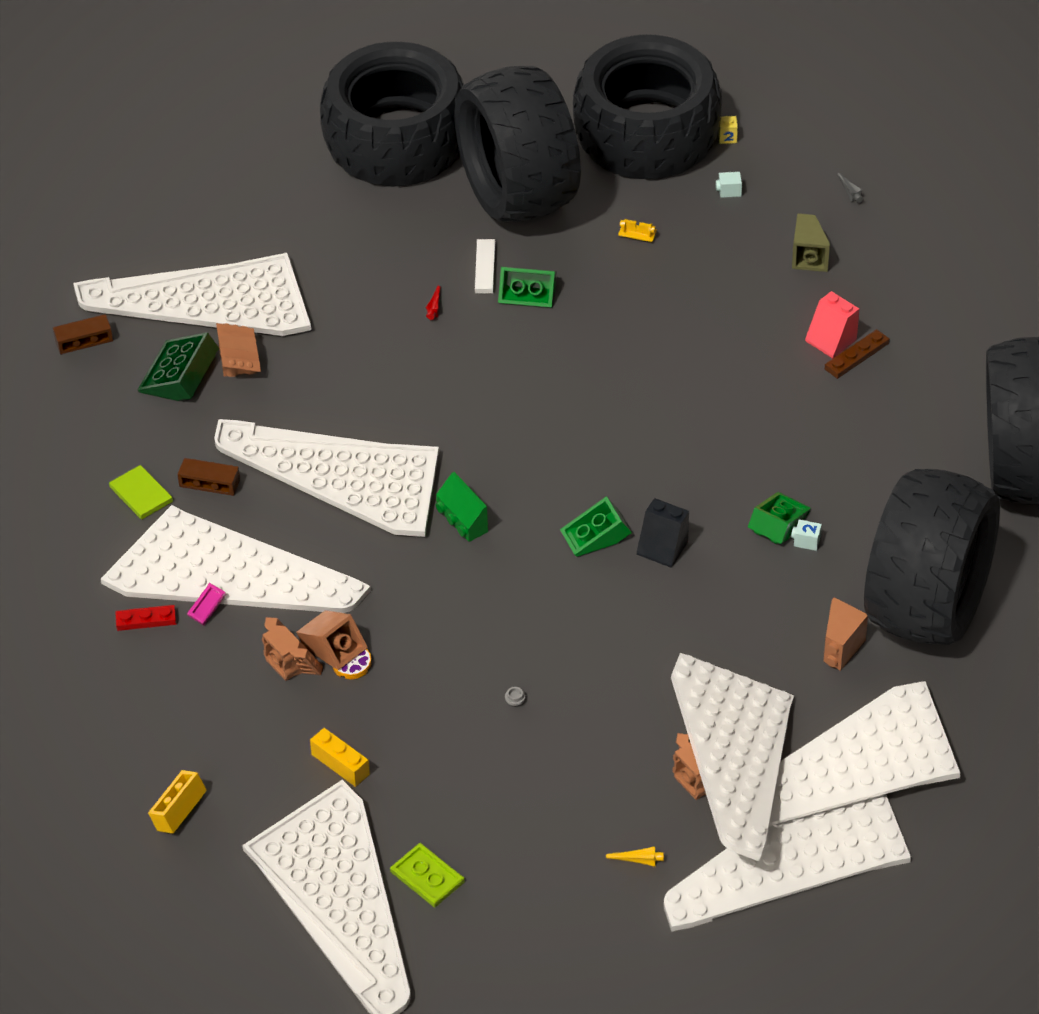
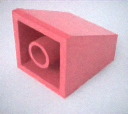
[805,291,859,359]

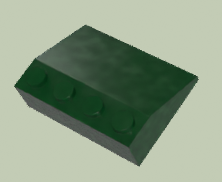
[137,332,219,401]

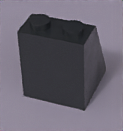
[636,498,689,568]

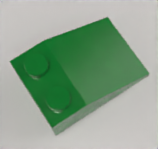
[748,492,811,544]
[560,496,632,557]

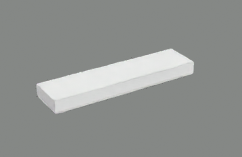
[475,239,495,293]

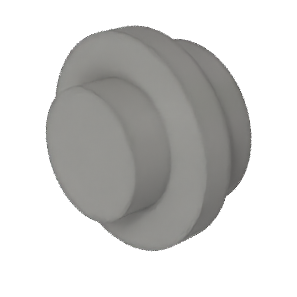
[505,687,525,706]

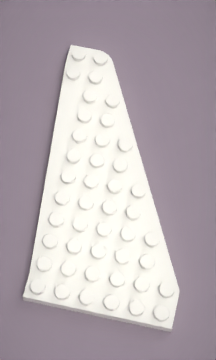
[73,253,311,336]
[214,419,439,537]
[101,505,371,613]
[671,653,794,861]
[769,681,960,826]
[242,780,410,1014]
[664,794,911,931]

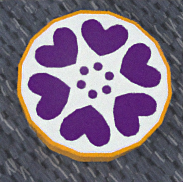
[333,649,372,679]

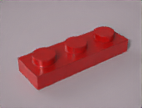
[115,605,176,631]

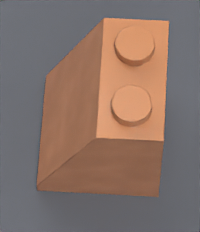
[824,597,868,671]
[296,610,368,670]

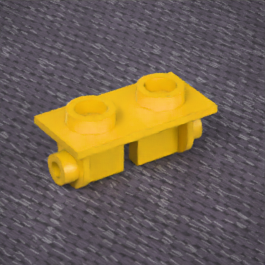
[618,219,657,242]

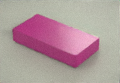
[187,583,226,626]

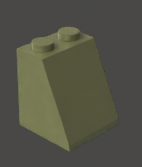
[792,213,830,272]

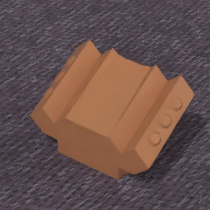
[216,323,261,377]
[262,617,323,681]
[673,733,706,800]

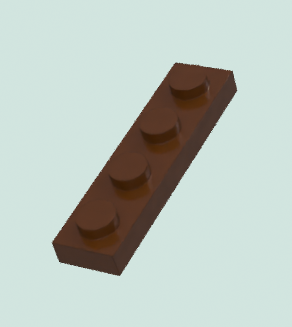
[824,329,890,379]

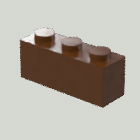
[53,314,113,355]
[177,458,240,496]

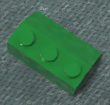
[498,267,557,307]
[435,472,488,542]

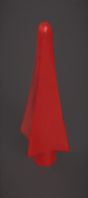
[425,285,441,320]

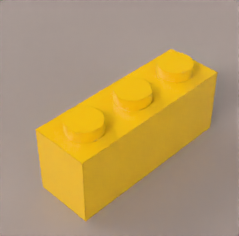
[310,728,370,787]
[148,770,207,833]

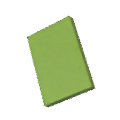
[109,465,173,520]
[390,843,465,908]

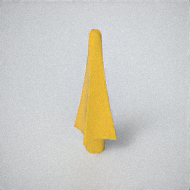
[606,847,664,866]

